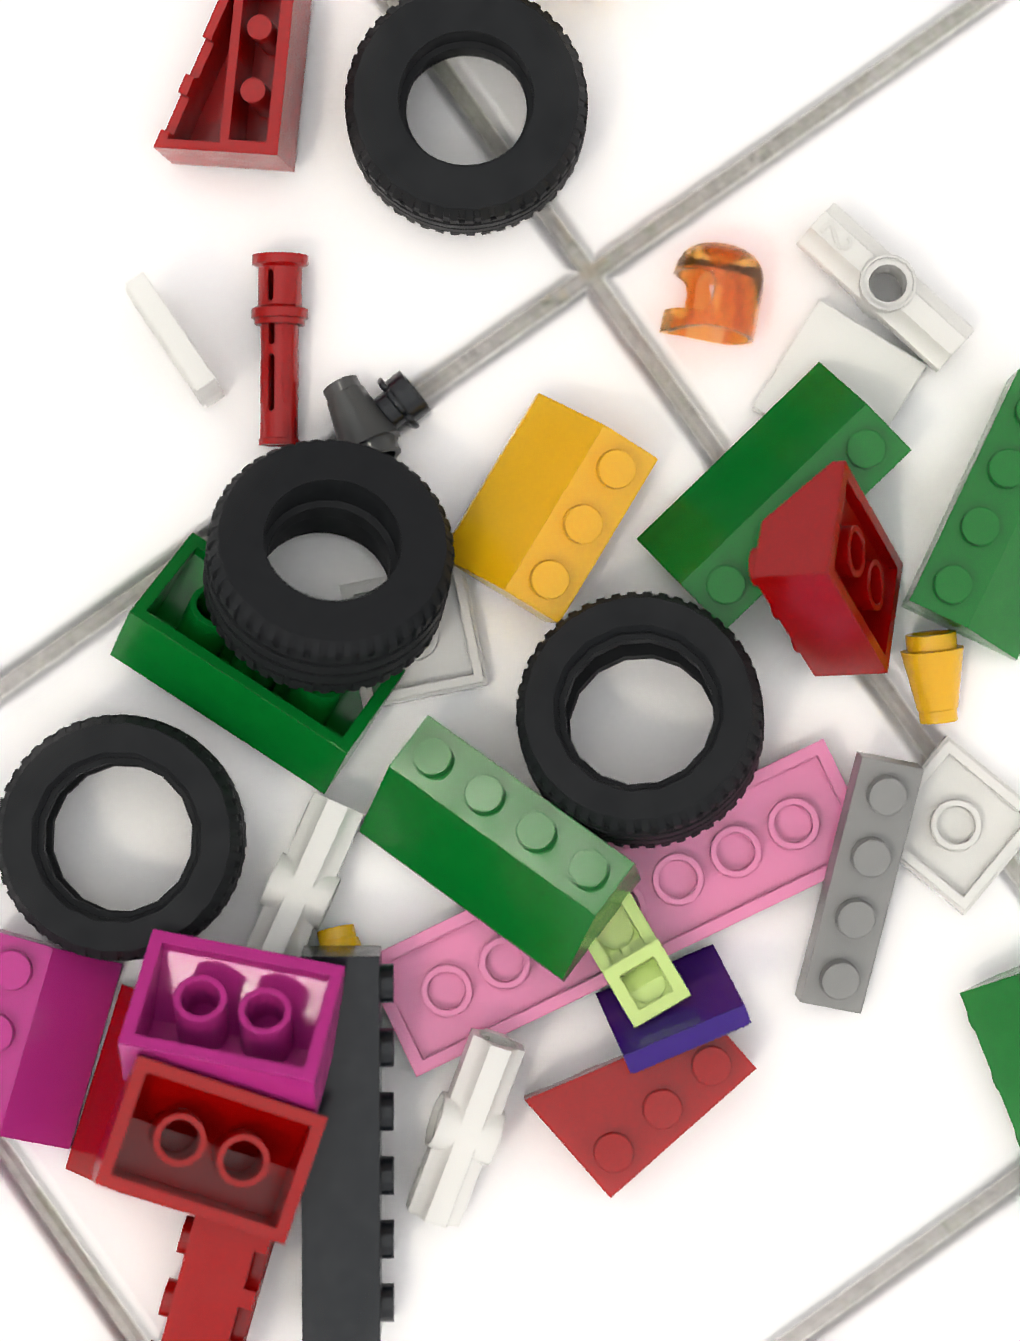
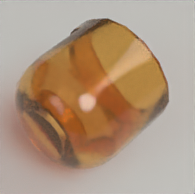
[659,242,765,345]

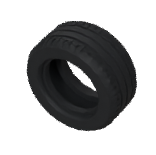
[516,592,764,848]
[0,714,247,961]

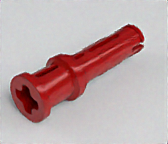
[251,252,309,447]

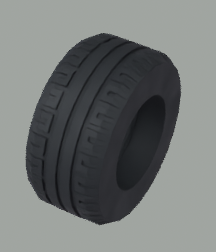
[344,0,588,236]
[203,439,455,694]

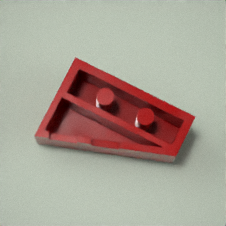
[524,1034,757,1198]
[151,1215,275,1341]

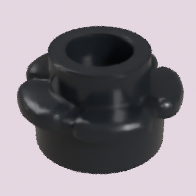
[374,370,431,429]

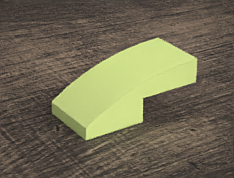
[588,892,691,1028]

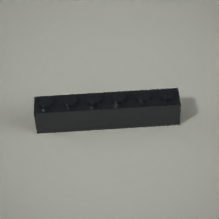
[301,946,395,1341]

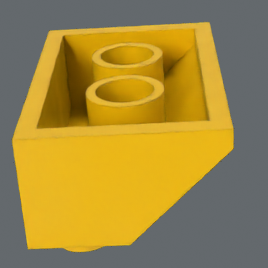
[452,393,658,623]

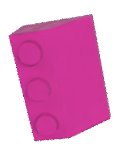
[0,929,124,1149]
[118,929,346,1113]

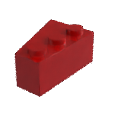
[153,0,312,172]

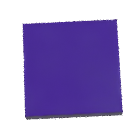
[596,944,752,1074]

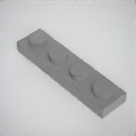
[795,751,924,1014]

